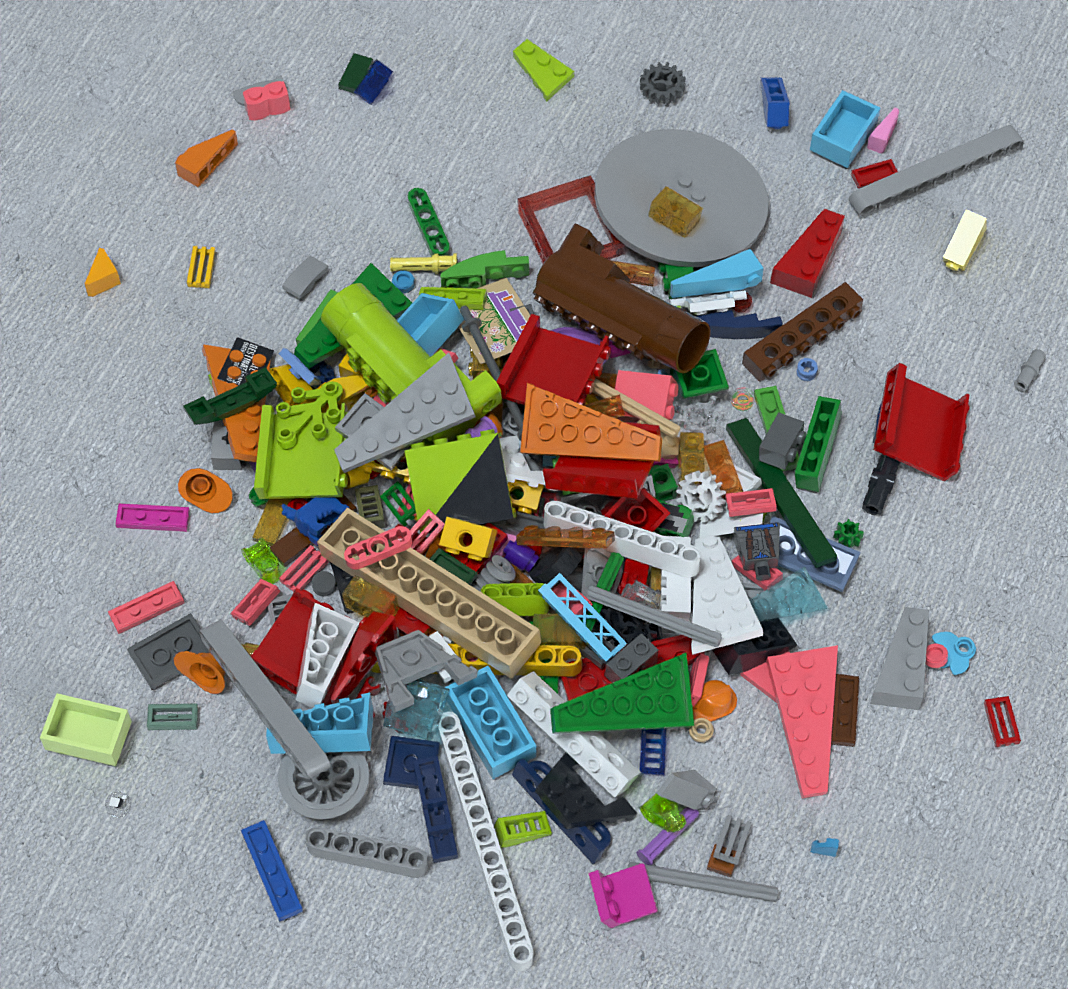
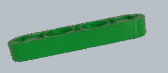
[408,188,450,257]

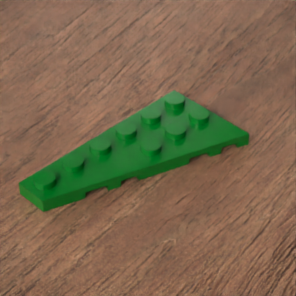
[550,653,694,734]

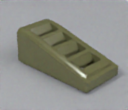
[355,485,385,528]

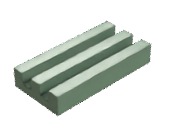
[147,703,198,730]

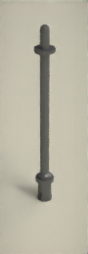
[460,306,535,457]

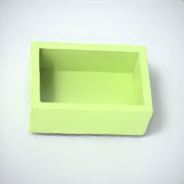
[40,693,132,766]

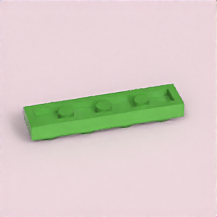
[753,386,799,471]

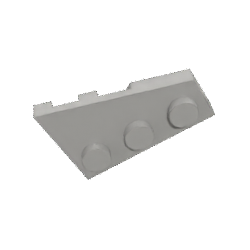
[581,541,625,628]

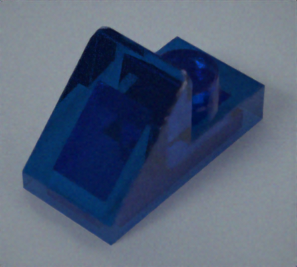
[354,59,394,105]

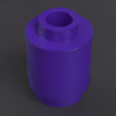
[502,539,539,573]

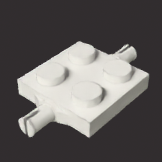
[670,290,747,315]

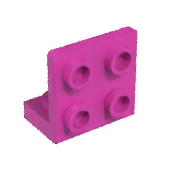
[588,863,657,928]

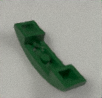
[183,367,277,425]

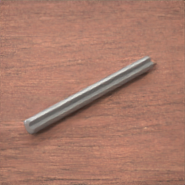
[586,585,722,647]
[628,862,778,902]

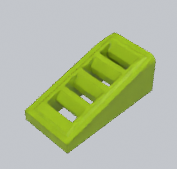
[494,811,552,848]

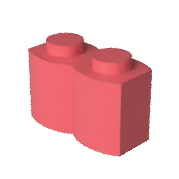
[243,81,290,120]

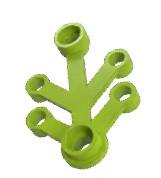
[276,382,343,449]

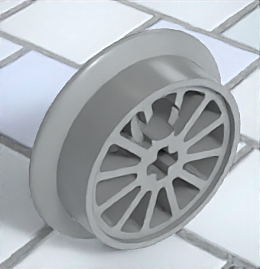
[278,751,369,819]

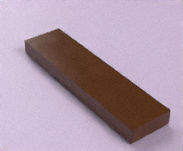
[269,494,357,567]

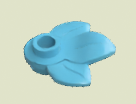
[932,632,976,675]

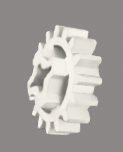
[676,470,726,522]

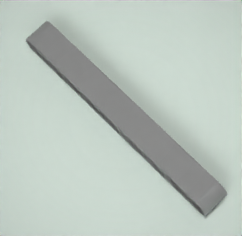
[849,125,1024,218]
[199,619,331,780]

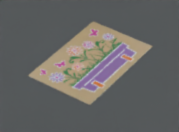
[458,278,530,364]

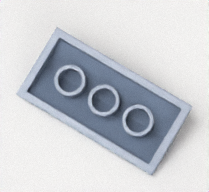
[770,516,861,592]

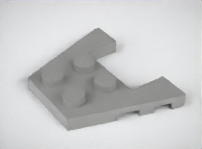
[375,630,478,713]

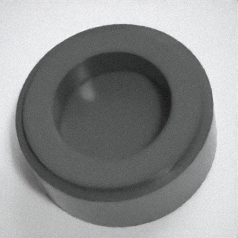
[312,571,336,596]

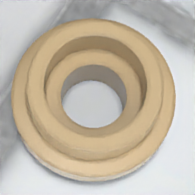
[689,718,714,742]

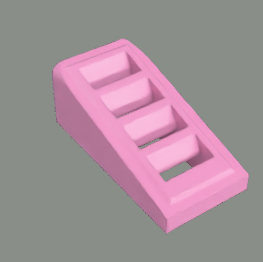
[867,108,899,154]

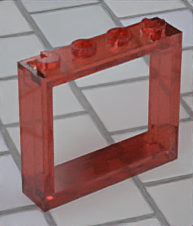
[518,175,625,263]

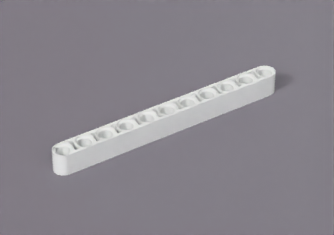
[437,712,533,972]

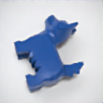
[282,497,349,546]

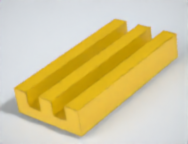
[187,246,216,288]

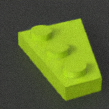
[513,39,574,102]

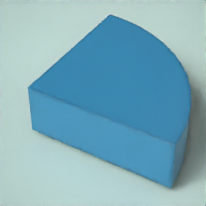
[810,838,839,857]

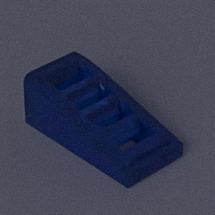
[639,728,667,776]

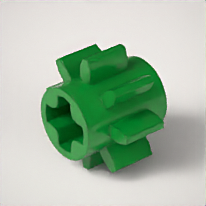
[833,519,864,548]

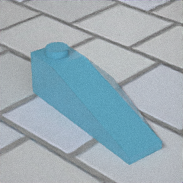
[670,249,763,298]

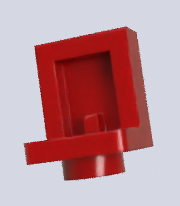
[620,558,649,598]

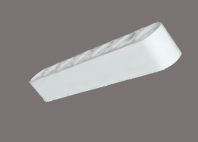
[543,501,701,577]

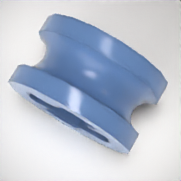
[796,358,818,381]

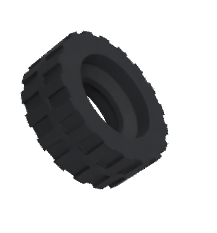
[529,540,582,589]

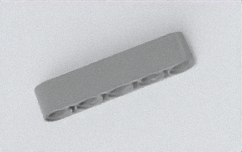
[305,827,428,878]

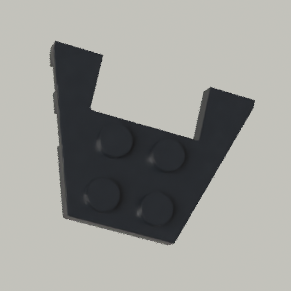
[535,752,637,829]

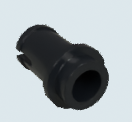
[644,622,663,642]

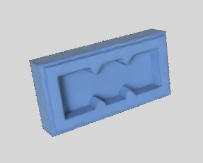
[279,348,321,389]

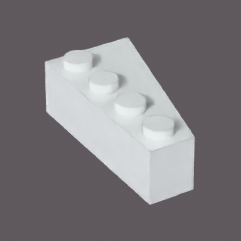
[659,536,694,633]
[295,603,360,708]

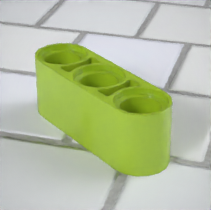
[481,583,549,616]

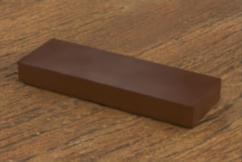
[831,674,859,747]

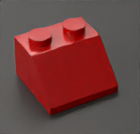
[601,486,670,532]

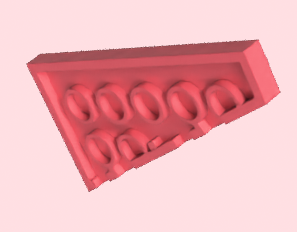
[766,645,838,799]

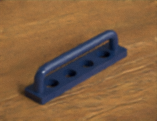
[512,759,612,864]

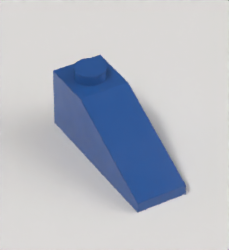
[760,77,790,129]

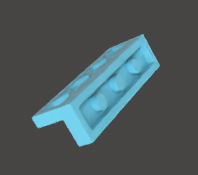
[538,573,627,664]

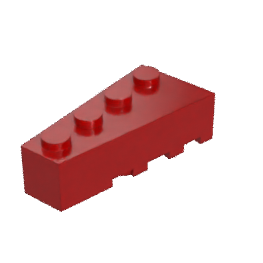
[770,209,845,298]

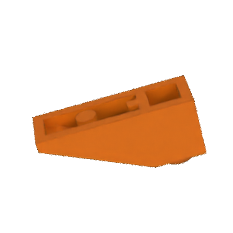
[175,129,238,187]

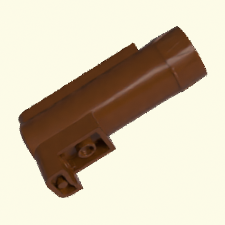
[532,223,711,373]

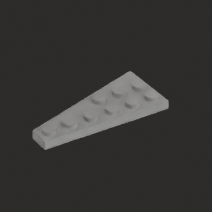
[334,353,476,473]

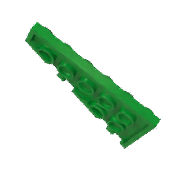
[294,263,412,369]

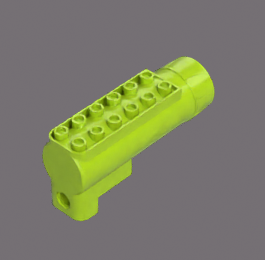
[321,283,502,446]

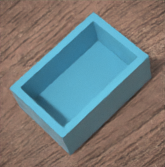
[810,90,881,168]
[397,293,464,356]

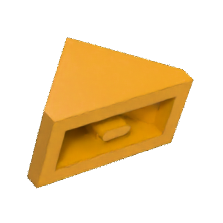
[84,248,121,297]

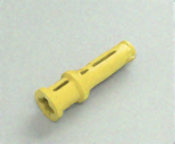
[390,253,458,274]

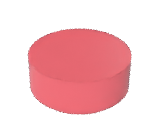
[926,644,948,668]

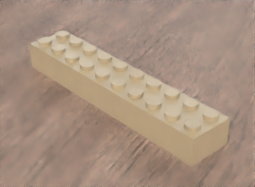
[317,507,542,679]

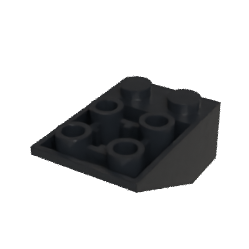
[712,609,797,675]

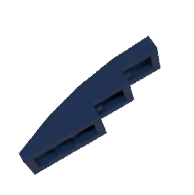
[697,310,783,339]
[413,756,458,863]

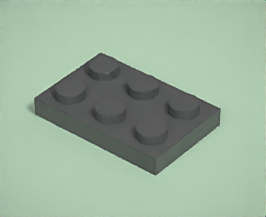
[127,613,210,690]

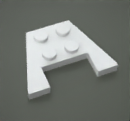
[500,435,558,491]

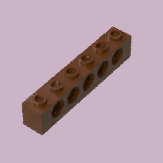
[742,282,864,382]

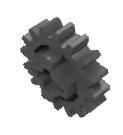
[640,62,686,104]

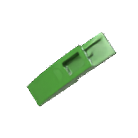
[441,250,529,289]

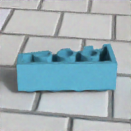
[266,693,374,754]

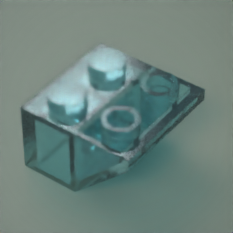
[383,679,450,741]

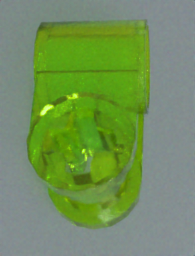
[241,537,281,584]
[640,793,686,833]

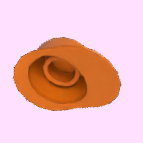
[178,468,233,513]
[174,651,226,694]
[692,680,737,722]

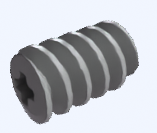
[470,555,515,592]

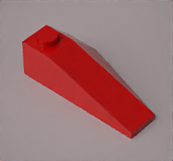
[331,611,398,704]

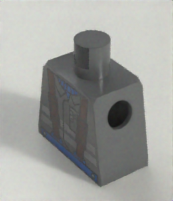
[733,523,780,581]

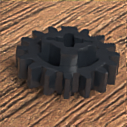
[596,594,646,648]

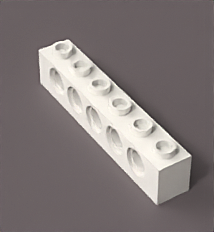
[507,671,641,798]

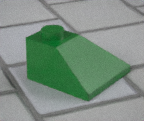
[670,349,729,398]

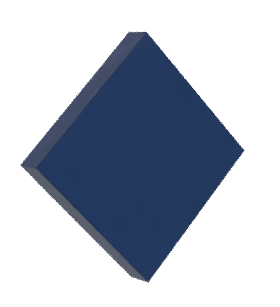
[383,736,440,789]

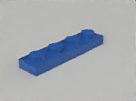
[241,820,303,922]

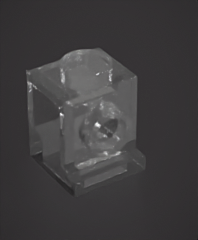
[621,580,661,609]

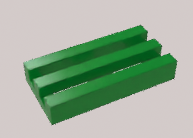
[380,481,416,526]

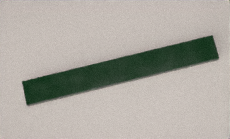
[726,417,837,568]

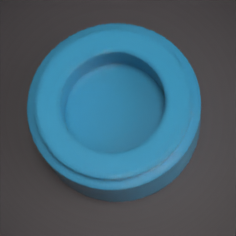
[392,271,414,293]

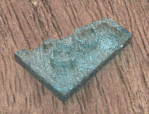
[749,567,828,621]

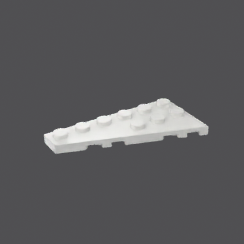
[692,535,763,655]

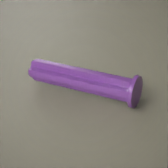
[636,807,699,865]

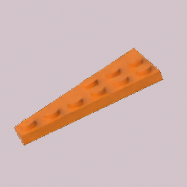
[202,344,271,462]
[520,383,662,462]

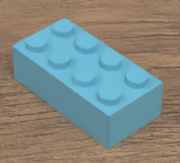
[445,666,537,779]

